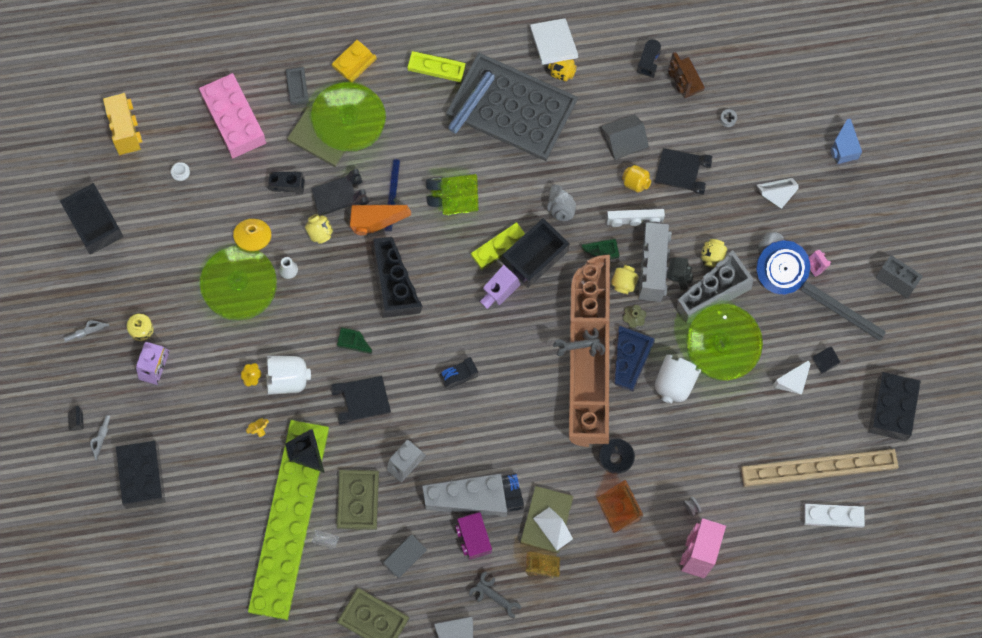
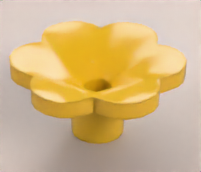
[241,363,261,387]
[246,418,269,437]

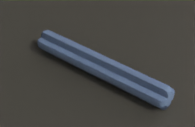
[448,72,495,134]

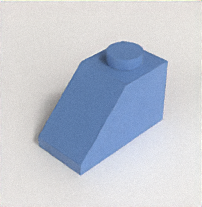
[831,119,862,164]

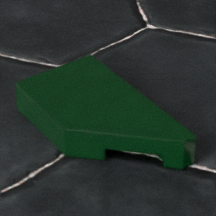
[581,238,620,260]
[337,327,372,354]

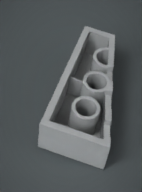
[638,222,672,302]
[677,250,754,324]
[423,474,507,517]

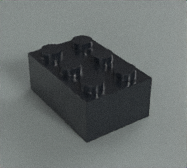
[60,183,124,255]
[502,218,570,288]
[868,372,921,441]
[116,440,166,509]

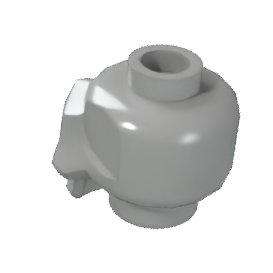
[547,185,576,221]

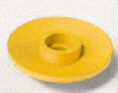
[233,219,271,251]

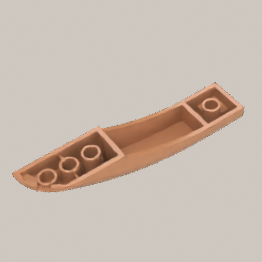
[569,255,610,447]

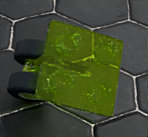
[426,174,479,215]

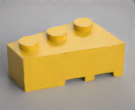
[103,93,142,155]

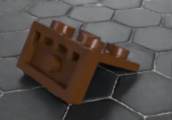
[668,52,705,99]

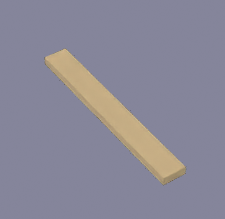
[741,449,899,487]

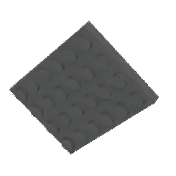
[446,53,578,161]

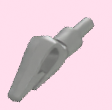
[64,320,110,342]
[90,415,111,461]

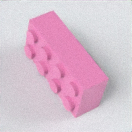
[199,73,266,159]
[680,518,726,578]

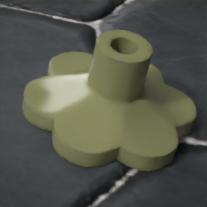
[623,305,647,328]

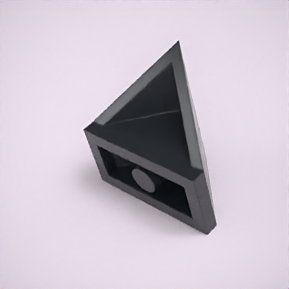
[285,429,325,473]

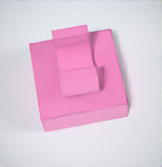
[809,250,831,277]

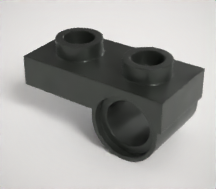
[667,258,693,290]

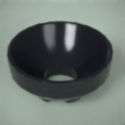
[599,438,635,474]

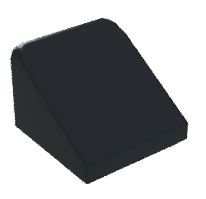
[812,346,840,374]
[68,406,84,431]

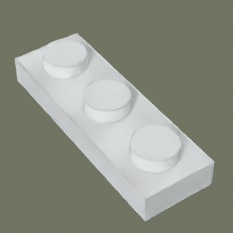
[606,209,665,227]
[804,504,865,528]

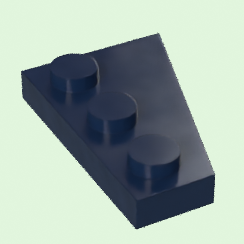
[615,326,655,392]

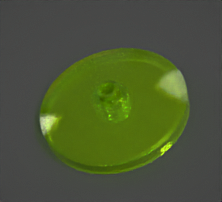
[311,82,386,151]
[200,246,277,320]
[686,304,763,381]

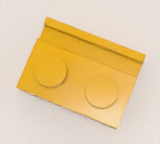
[332,40,377,83]

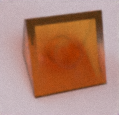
[597,480,644,533]

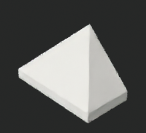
[757,178,798,209]
[773,361,810,394]
[533,507,573,551]

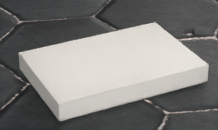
[530,18,578,65]

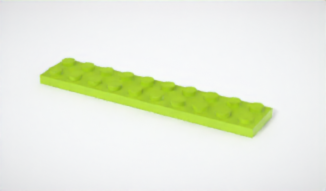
[248,420,329,620]

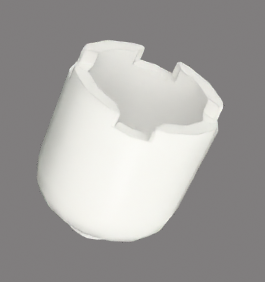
[655,355,701,404]
[266,356,311,394]

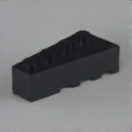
[371,237,423,318]

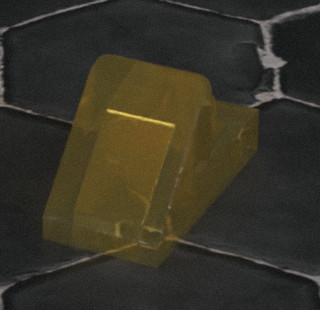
[526,551,560,578]

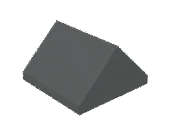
[601,115,649,160]

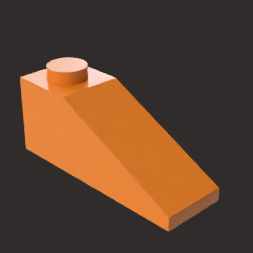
[350,205,411,235]

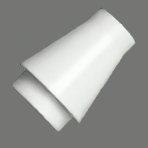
[279,257,298,279]

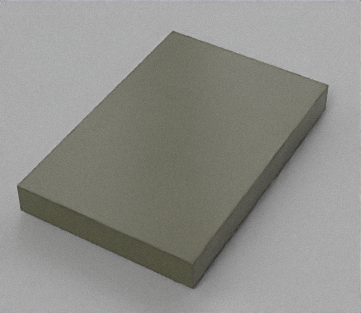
[287,109,355,167]
[337,470,379,530]
[520,486,574,554]
[337,588,410,638]

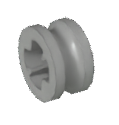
[720,109,737,127]
[683,497,701,517]

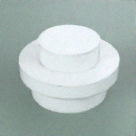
[171,163,190,181]

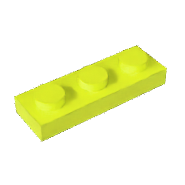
[408,51,466,82]
[471,223,525,270]

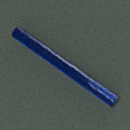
[385,159,400,232]

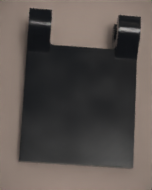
[655,148,712,195]
[311,169,369,216]
[331,376,391,425]

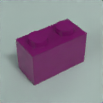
[455,512,492,560]

